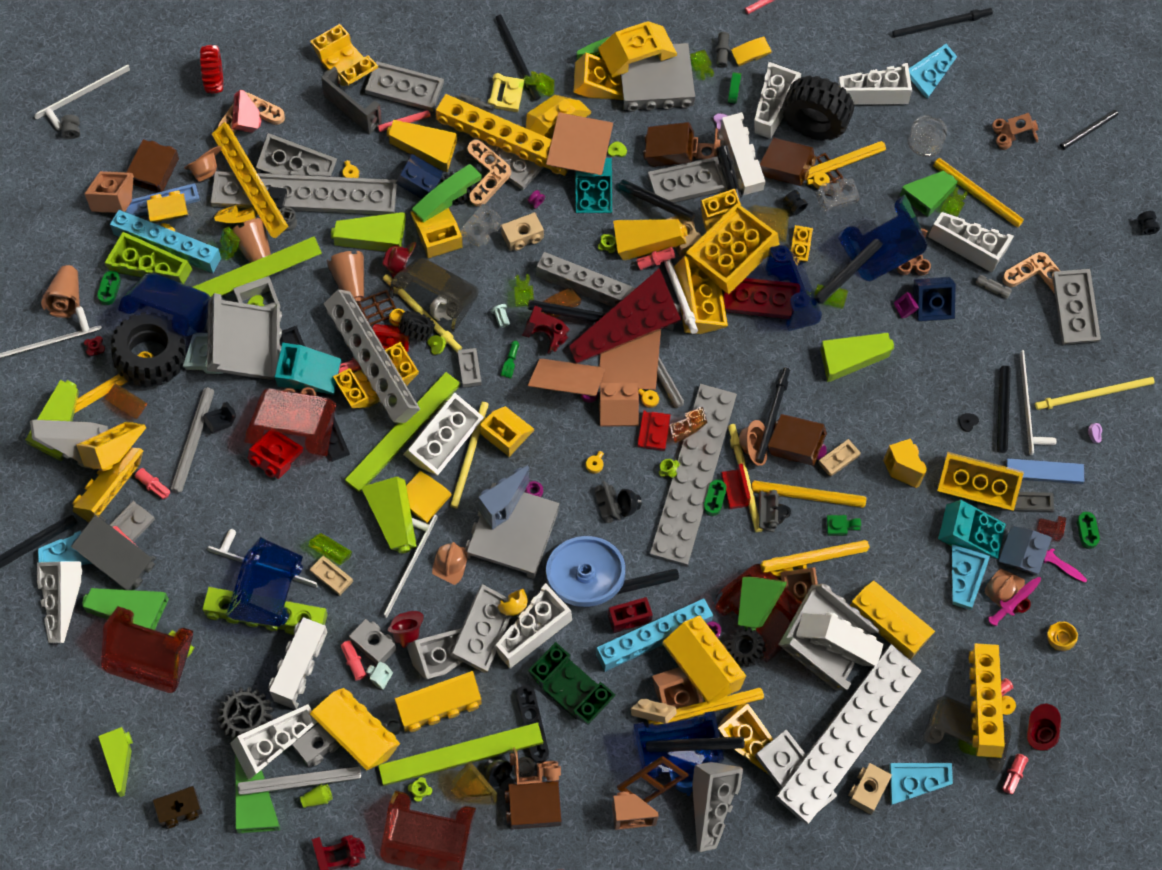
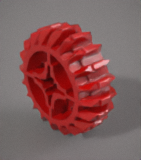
[200,45,224,94]

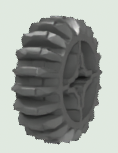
[217,687,273,740]

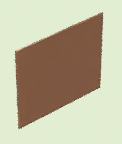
[546,112,613,175]
[599,329,661,390]
[528,359,606,396]

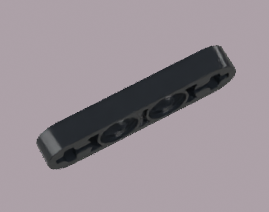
[517,685,549,763]

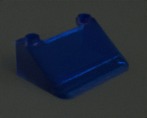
[838,195,927,281]

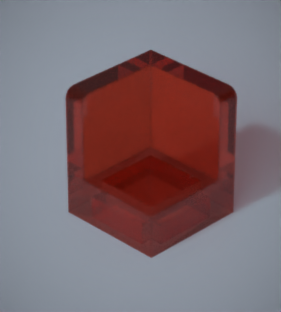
[1037,516,1066,542]

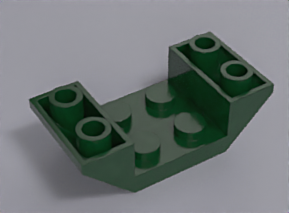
[528,642,616,725]

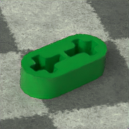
[728,72,741,104]
[97,271,121,305]
[704,480,726,516]
[1077,512,1100,549]

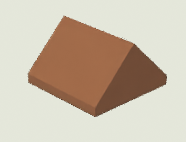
[780,567,818,611]

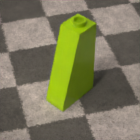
[331,212,406,252]
[820,333,894,382]
[25,380,79,461]
[362,476,417,554]

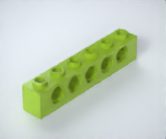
[203,587,328,635]

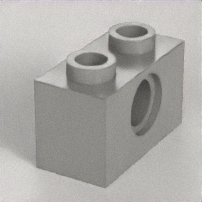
[349,619,396,665]
[292,724,340,767]

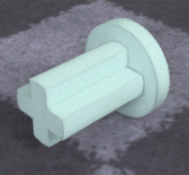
[491,304,510,328]

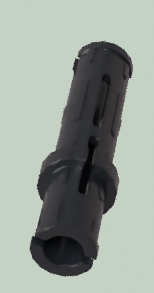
[716,144,742,198]

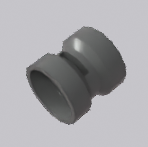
[61,114,80,139]
[279,207,297,231]

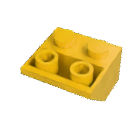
[480,406,534,457]
[883,439,926,488]

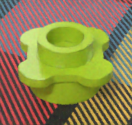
[598,234,617,253]
[659,459,680,478]
[408,777,432,802]

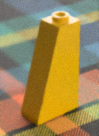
[387,120,457,172]
[613,219,688,260]

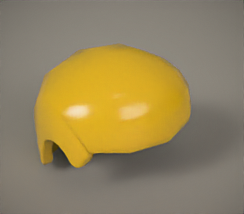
[498,589,528,616]
[1047,621,1078,651]

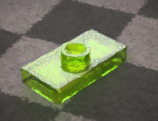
[308,533,352,565]

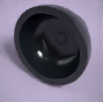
[617,489,642,517]
[484,758,512,787]

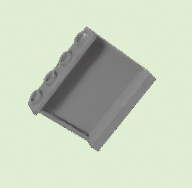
[621,43,695,111]
[207,293,282,380]
[465,483,559,579]
[779,584,879,691]

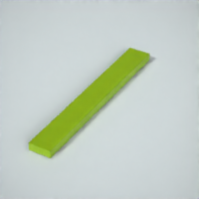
[176,236,322,311]
[345,372,461,493]
[379,723,543,786]

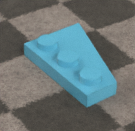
[909,44,957,99]
[38,531,93,565]
[952,544,990,610]
[889,763,953,805]

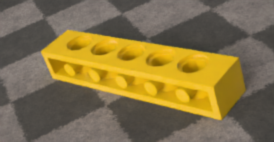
[969,644,1005,758]

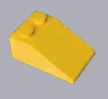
[573,53,623,100]
[147,191,189,223]
[76,422,146,471]

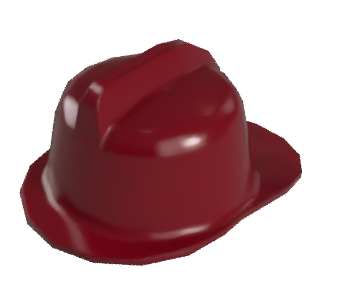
[382,242,416,279]
[388,611,424,648]
[1027,703,1061,751]

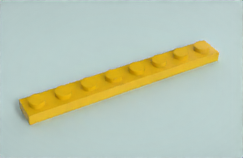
[212,122,288,239]

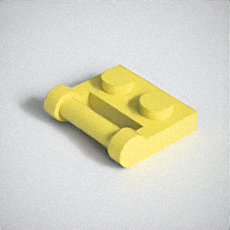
[487,73,525,112]

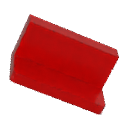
[372,324,409,352]
[721,464,751,510]

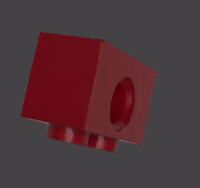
[608,597,653,633]

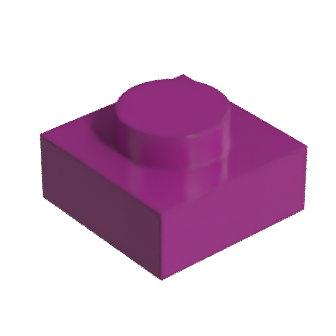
[894,292,919,318]

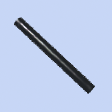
[1060,110,1118,150]

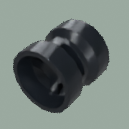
[783,190,808,215]
[1137,211,1160,235]

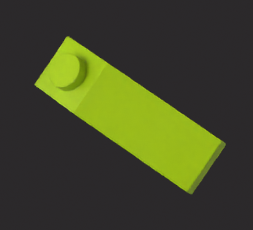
[98,727,133,797]

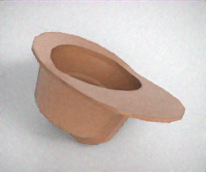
[184,146,222,181]
[739,420,767,466]
[432,542,467,585]
[985,569,1025,608]

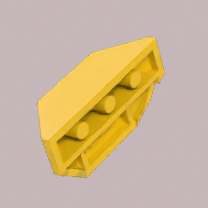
[526,95,591,151]

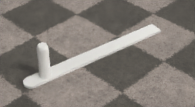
[34,65,130,131]
[0,306,102,357]
[1020,350,1056,455]
[384,515,438,618]
[207,529,318,588]

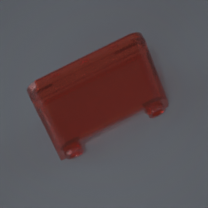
[244,388,335,456]
[711,564,801,663]
[101,606,193,693]
[380,791,476,870]

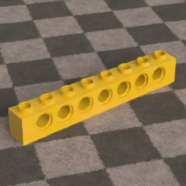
[436,94,569,176]

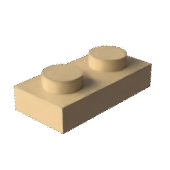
[818,439,861,477]
[310,555,353,596]
[631,699,677,724]

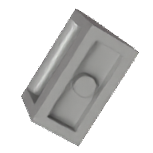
[233,276,281,308]

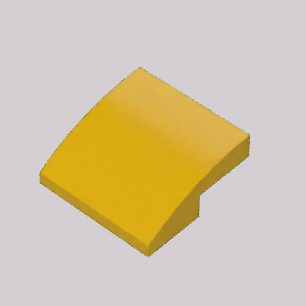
[214,205,258,223]
[406,471,452,523]

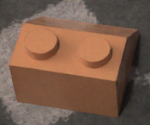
[85,171,134,213]
[599,383,639,427]
[652,667,703,709]
[612,792,658,830]

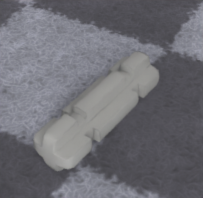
[976,275,1012,299]

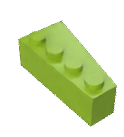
[105,232,192,285]

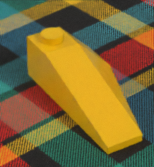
[717,704,773,775]

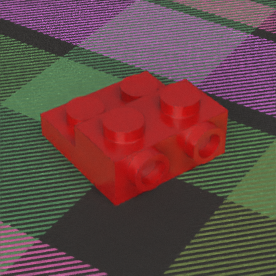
[248,428,304,479]

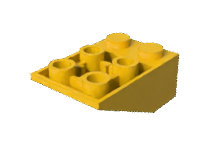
[410,208,463,258]

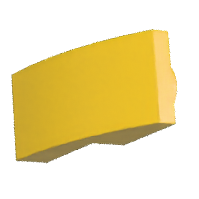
[731,37,772,66]
[789,225,813,262]

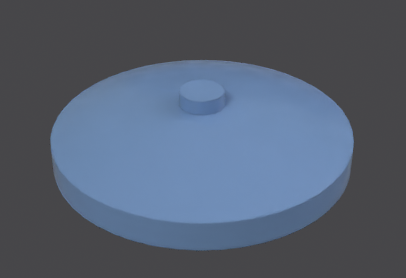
[546,536,625,607]

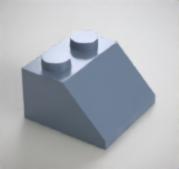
[998,525,1052,576]

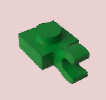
[827,515,861,536]

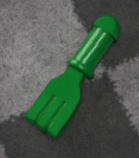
[500,340,519,379]

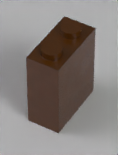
[643,122,694,167]
[760,138,816,186]
[126,139,179,193]
[768,414,827,466]
[505,781,561,830]

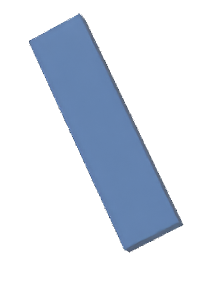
[126,183,200,217]
[1006,459,1084,484]

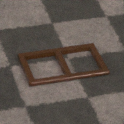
[617,756,688,803]

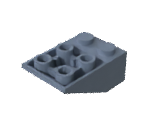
[478,465,529,530]

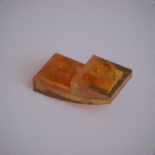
[543,288,581,318]
[105,383,147,419]
[669,407,708,443]

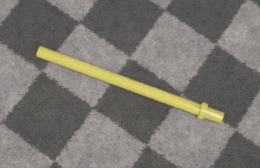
[1035,377,1154,410]

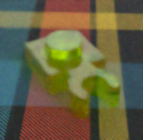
[690,49,714,80]
[940,187,967,217]
[219,227,240,260]
[514,274,534,306]

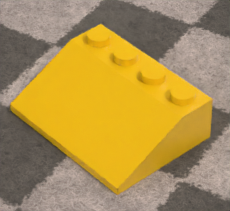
[686,203,780,294]
[72,447,143,522]

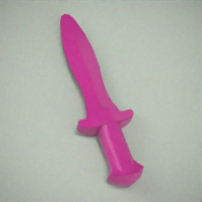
[1043,549,1087,582]
[988,577,1041,626]

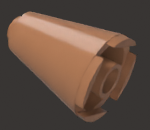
[229,218,271,263]
[327,251,364,304]
[41,265,80,318]

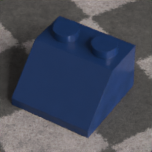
[395,154,443,199]
[913,277,956,321]

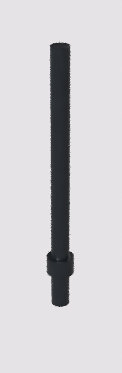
[892,8,993,38]
[495,14,541,100]
[756,367,790,464]

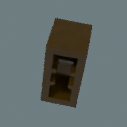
[153,786,203,829]

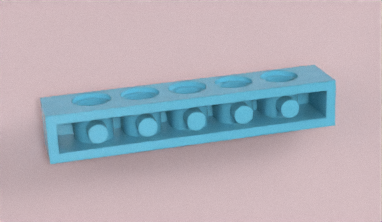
[110,210,221,273]
[596,599,713,671]

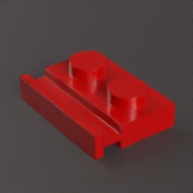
[638,410,671,451]

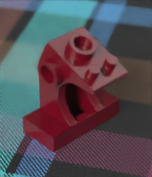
[522,306,570,354]
[312,835,366,870]

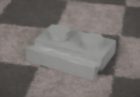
[110,501,155,542]

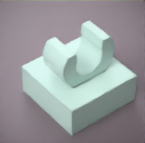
[366,662,393,690]

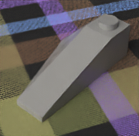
[692,762,743,852]

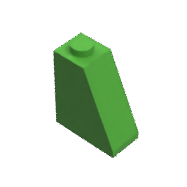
[900,171,958,217]
[738,576,787,631]

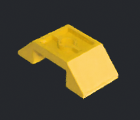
[598,21,677,77]
[310,24,378,86]
[700,189,741,231]
[333,342,419,408]

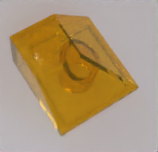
[753,205,790,242]
[451,761,497,805]

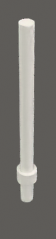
[664,260,698,334]

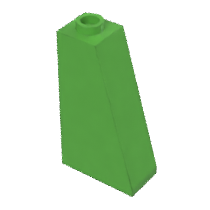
[82,588,169,635]
[235,755,280,833]

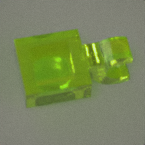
[524,71,554,97]
[814,284,848,309]

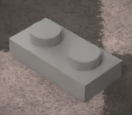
[458,348,482,387]

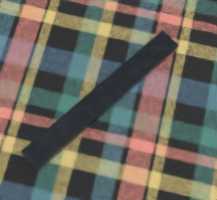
[281,326,350,462]

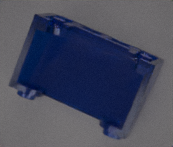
[765,245,822,331]
[118,273,211,336]
[226,537,303,627]
[632,711,724,779]

